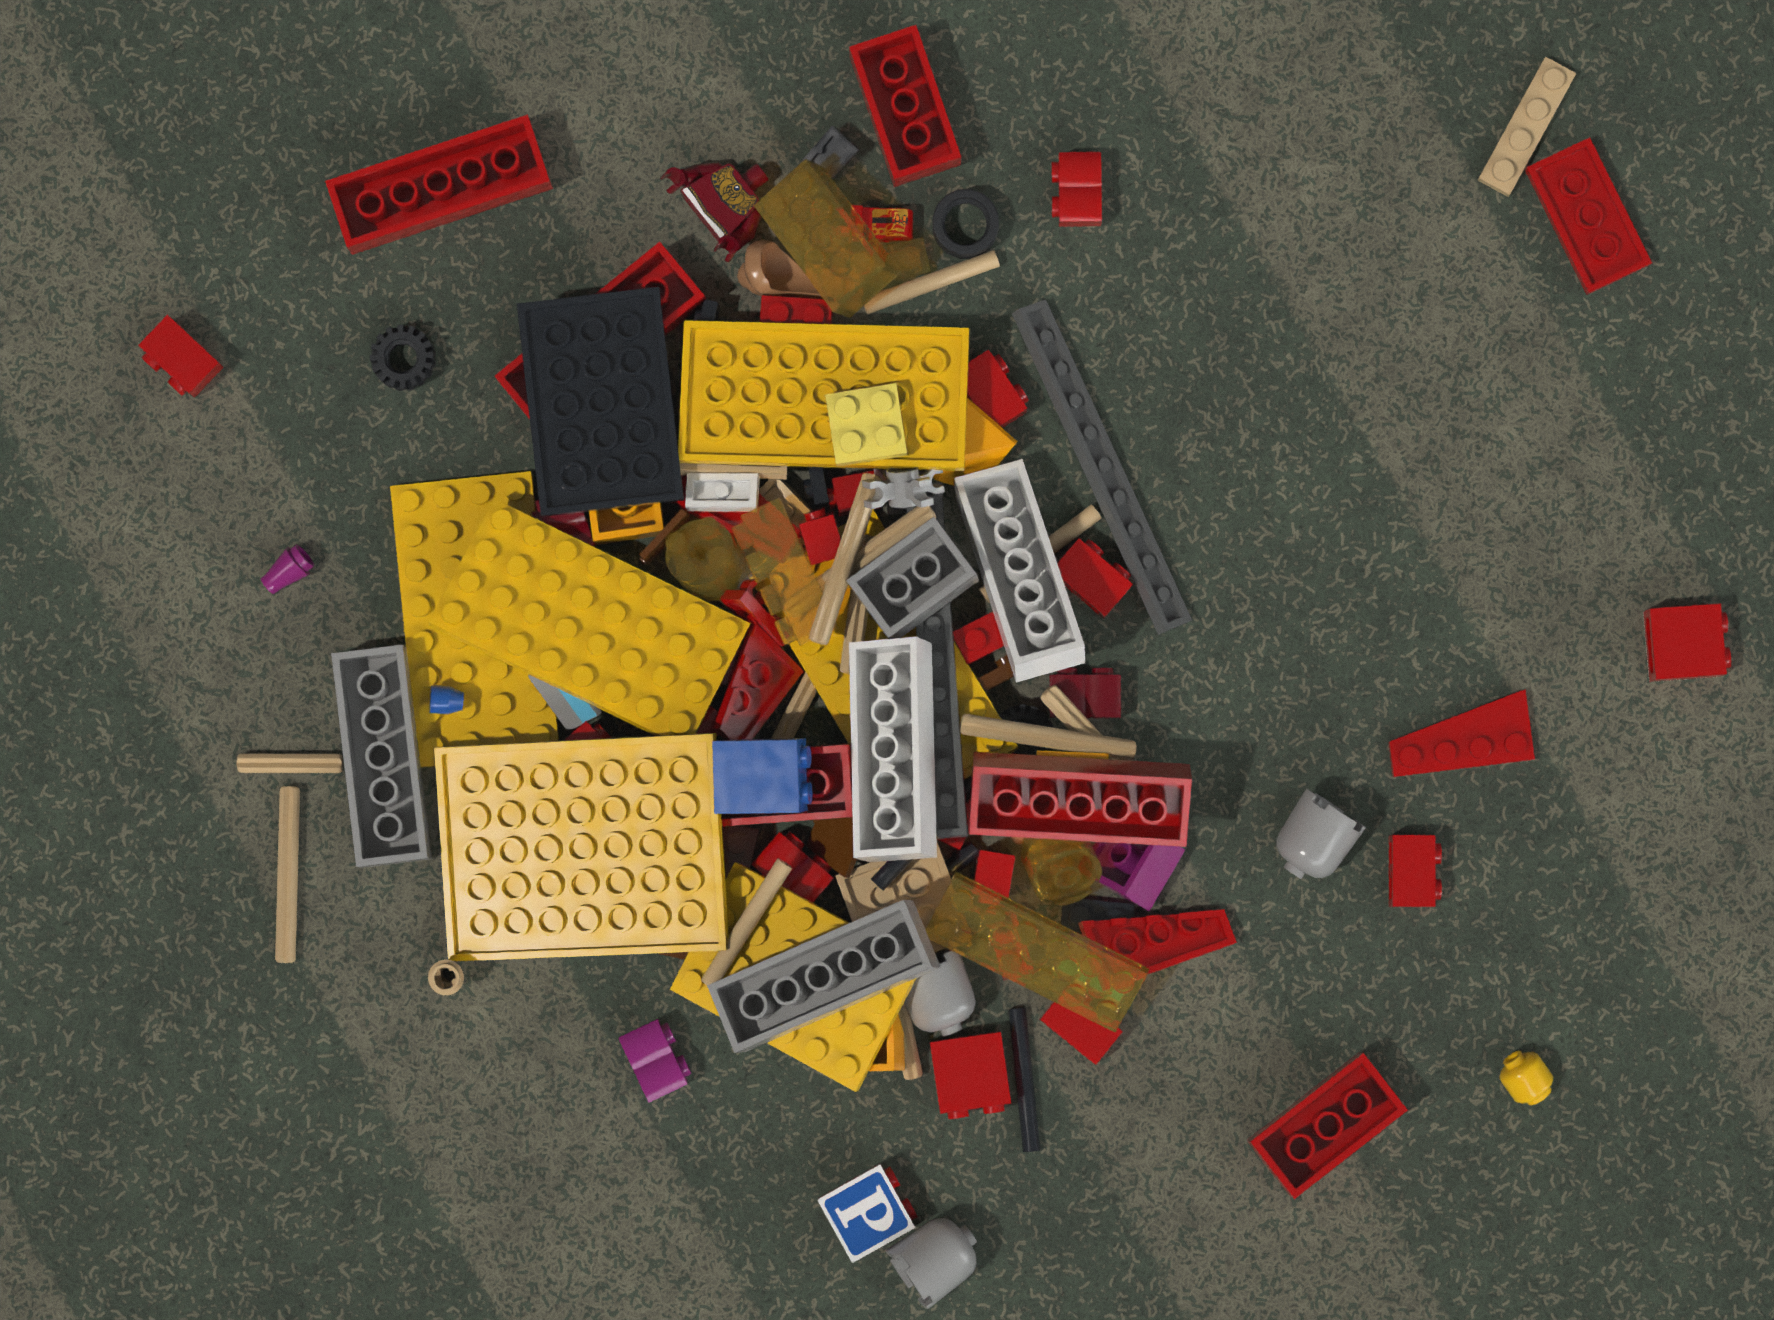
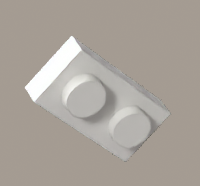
[685,473,760,512]

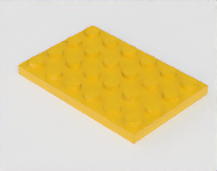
[670,862,916,1092]

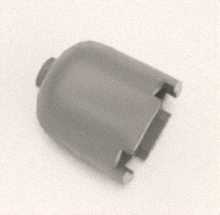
[1276,788,1366,879]
[904,946,976,1036]
[885,1218,977,1309]

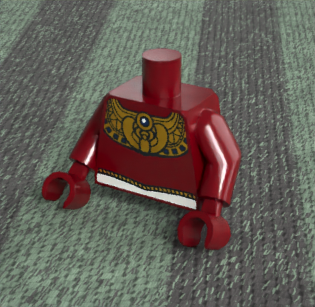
[660,162,769,262]

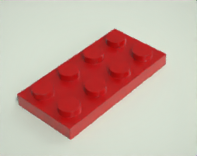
[1525,137,1652,295]

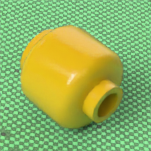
[1499,1051,1553,1105]

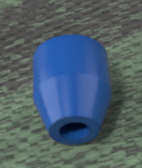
[429,685,464,715]

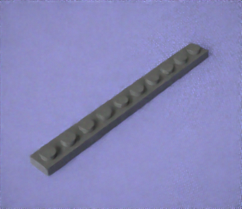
[1012,299,1192,635]
[907,482,968,839]

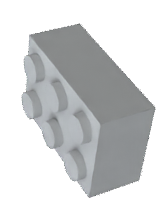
[846,517,979,639]

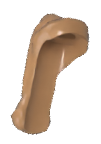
[737,239,861,310]

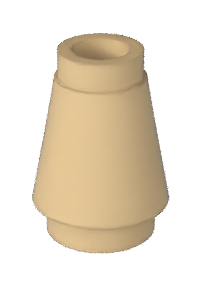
[428,960,464,995]

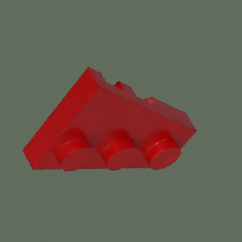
[713,624,804,740]

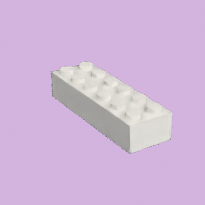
[954,459,1085,682]
[849,637,937,862]

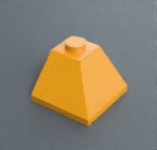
[933,398,1018,486]

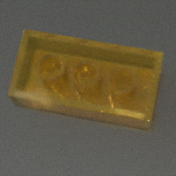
[754,159,902,318]

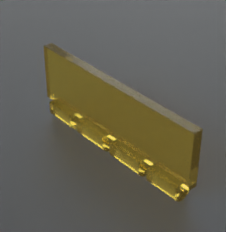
[731,498,839,646]

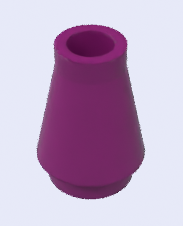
[260,544,315,594]

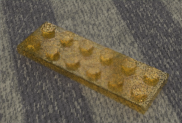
[925,872,1149,1032]

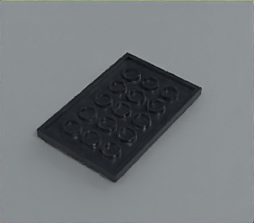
[517,287,684,517]

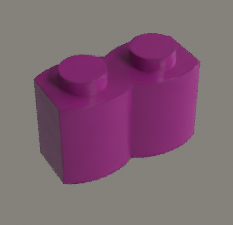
[618,1019,692,1102]

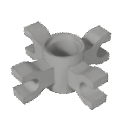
[862,467,945,509]

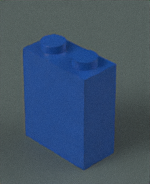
[712,738,813,814]

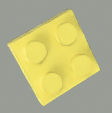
[825,383,908,467]

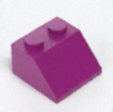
[1079,842,1185,911]

